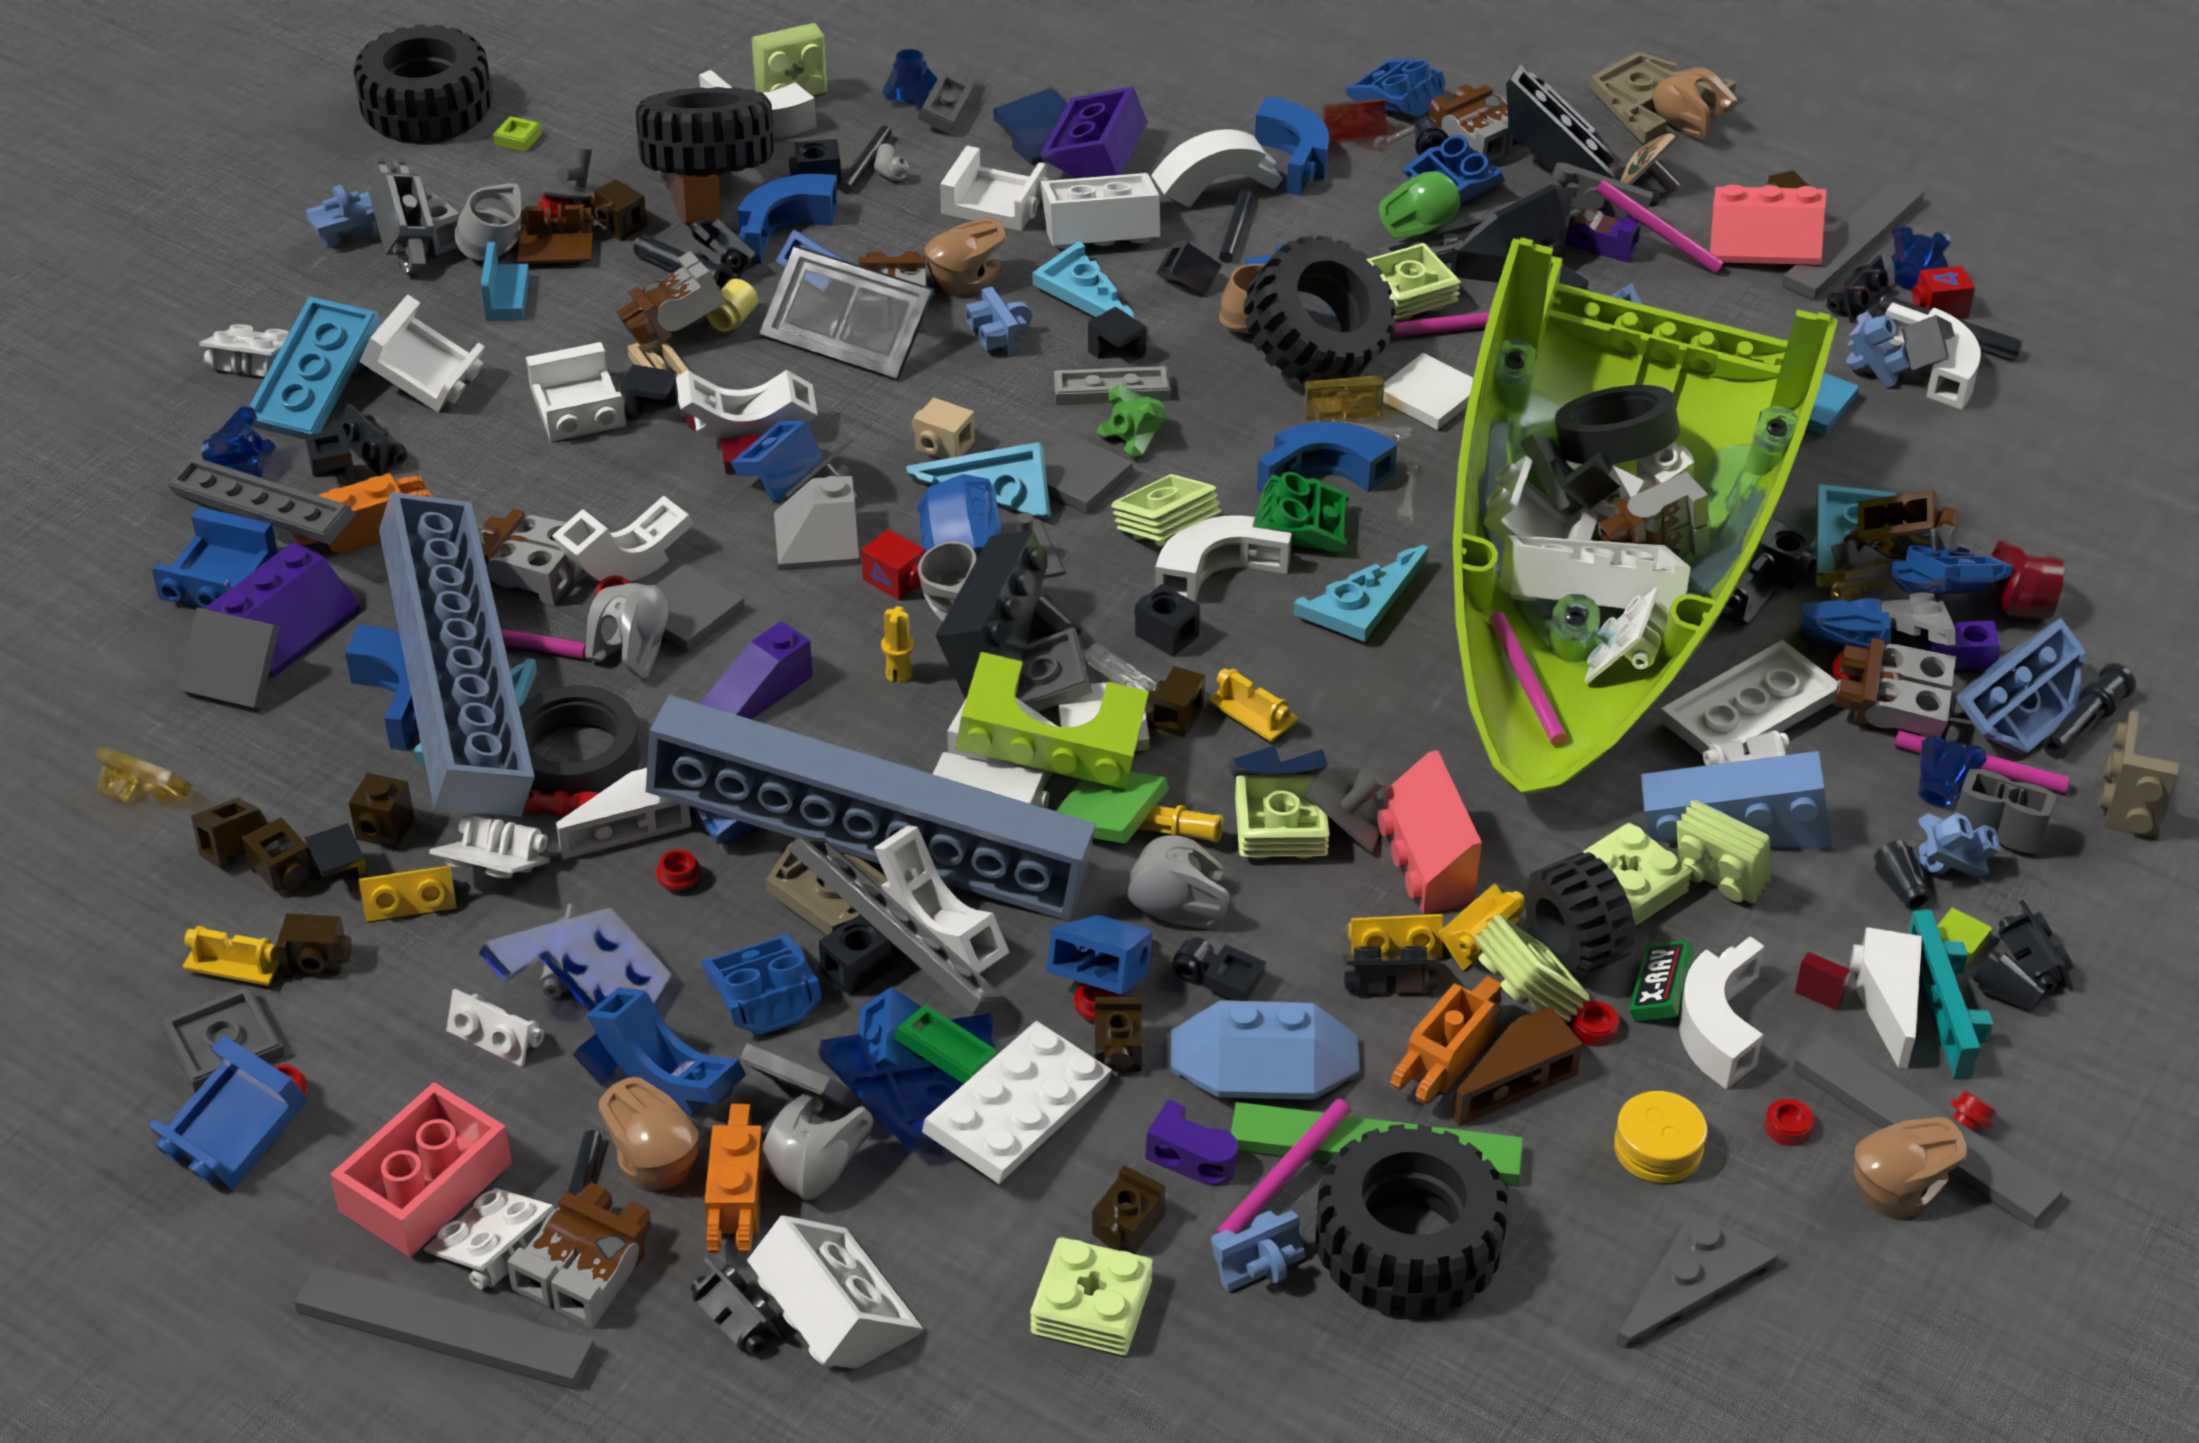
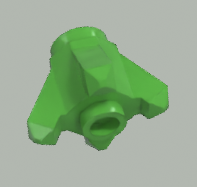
[1096,384,1167,459]

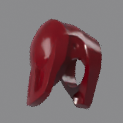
[1990,540,2064,620]

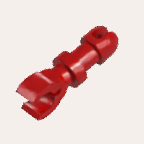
[523,790,599,817]

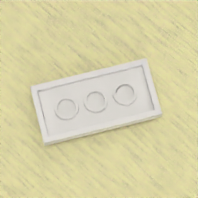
[1659,640,1838,755]
[922,1021,1112,1184]

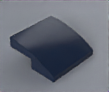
[993,87,1068,165]
[1228,745,1328,776]

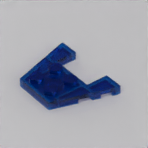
[478,908,672,1086]
[818,1013,995,1150]

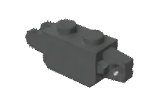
[369,156,434,275]

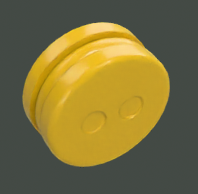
[1614,1091,1707,1183]

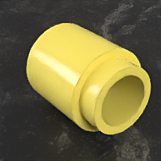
[707,279,758,332]

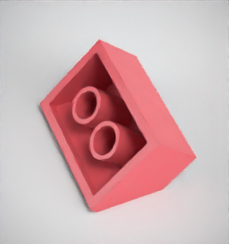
[1710,184,1826,265]
[1377,750,1482,915]

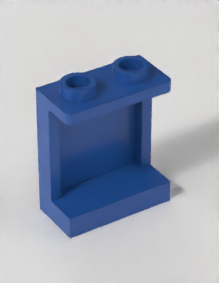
[152,507,278,609]
[148,1035,308,1190]

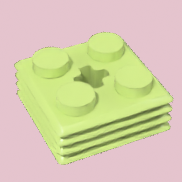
[752,23,827,96]
[1366,243,1461,321]
[1111,474,1222,546]
[1235,775,1329,859]
[1676,800,1771,903]
[1582,823,1692,926]
[1475,915,1589,1022]
[1030,1237,1153,1355]

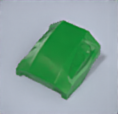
[1255,472,1350,551]

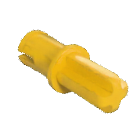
[881,606,915,683]
[1138,805,1224,843]

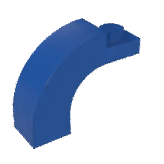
[1255,96,1329,196]
[737,174,838,264]
[1257,422,1397,493]
[345,625,419,751]
[586,987,747,1115]

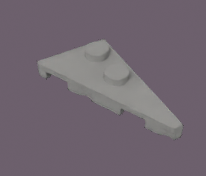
[1881,593,1956,645]

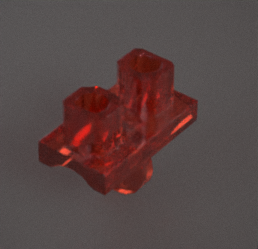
[1323,98,1387,141]

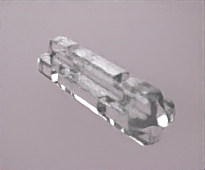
[1085,644,1157,691]

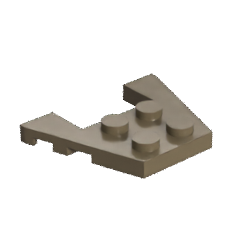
[1590,52,1736,144]
[766,842,955,935]

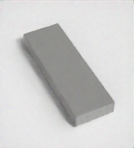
[1054,366,1171,405]

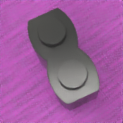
[1956,769,2057,853]

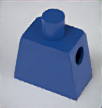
[1046,915,1153,995]

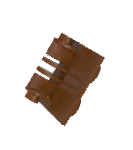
[517,204,594,265]

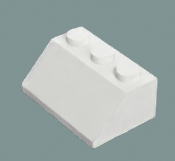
[1041,173,1160,249]
[747,1215,923,1369]

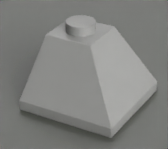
[774,476,859,570]

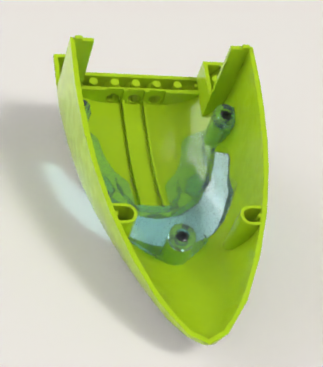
[1453,237,1838,794]

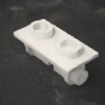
[1703,730,1789,766]
[446,989,544,1067]

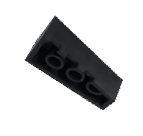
[935,530,1048,700]

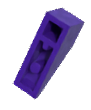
[700,621,813,719]

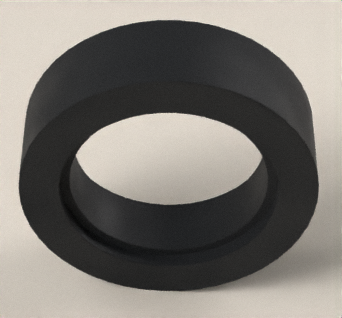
[1554,385,1680,464]
[519,685,641,796]

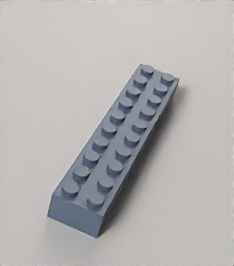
[379,492,535,817]
[645,695,1096,921]

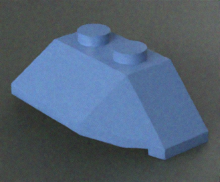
[1956,618,2086,755]
[1171,1000,1359,1100]

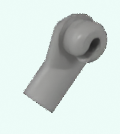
[874,144,909,182]

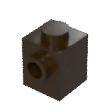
[348,773,415,849]

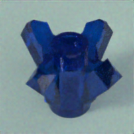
[882,49,938,111]
[1891,224,1951,291]
[201,406,276,478]
[1918,735,1987,808]

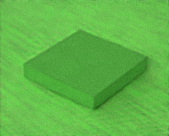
[1056,772,1169,843]

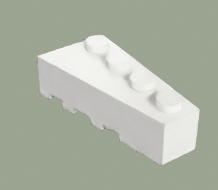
[1499,535,1691,612]

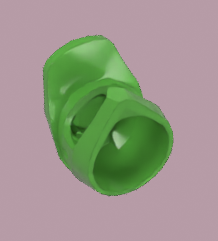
[1378,172,1460,239]

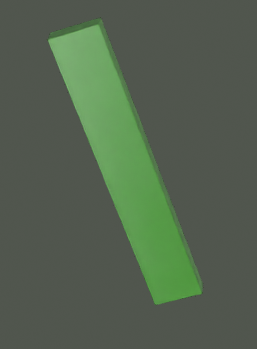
[1231,1102,1523,1185]

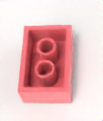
[330,1082,512,1258]

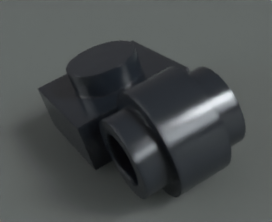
[1173,937,1266,1001]

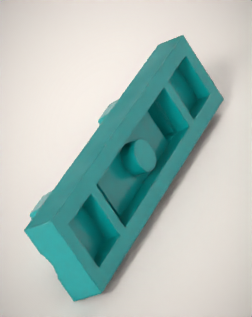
[1907,910,1993,1080]

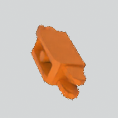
[290,473,433,554]
[1390,976,1503,1105]
[704,1104,764,1253]

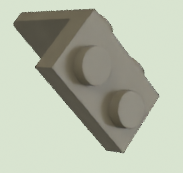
[2099,710,2179,838]

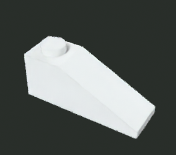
[556,768,691,860]
[1850,927,1922,1069]

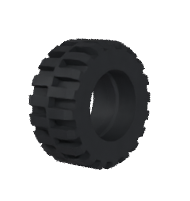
[354,24,492,143]
[635,87,775,175]
[1244,235,1396,388]
[1315,1124,1509,1317]

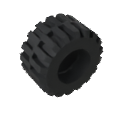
[1524,852,1636,979]

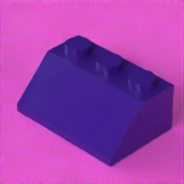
[1040,86,1148,179]
[204,541,361,678]

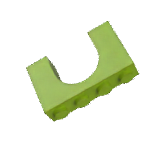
[955,652,1149,789]

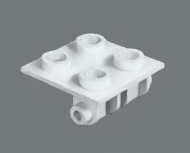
[199,324,289,376]
[1584,587,1669,684]
[429,813,550,878]
[423,1188,554,1290]

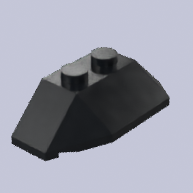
[1506,64,1621,178]
[1451,184,1573,283]

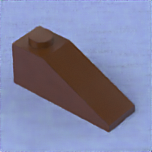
[665,173,722,228]
[1454,1006,1583,1126]

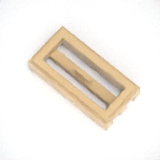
[627,336,689,377]

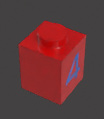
[1912,266,1975,319]
[861,529,925,600]

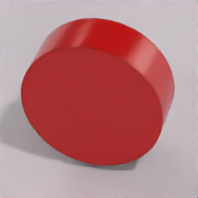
[1571,1001,1620,1047]
[1764,1098,1815,1146]

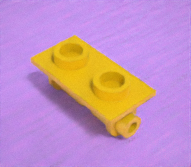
[1207,668,1299,742]
[359,865,457,922]
[1438,883,1525,970]
[1348,914,1443,958]
[182,926,280,986]

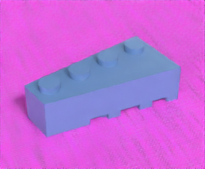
[1641,751,1832,850]

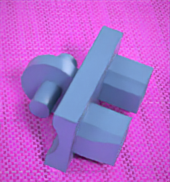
[305,185,376,248]
[965,287,1032,357]
[1846,311,1911,388]
[1918,813,2001,878]
[1211,1210,1306,1292]

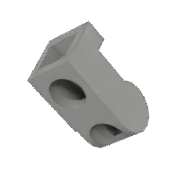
[426,194,460,256]

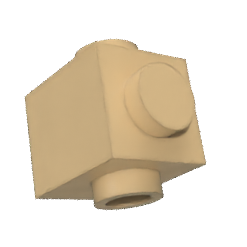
[912,397,975,459]

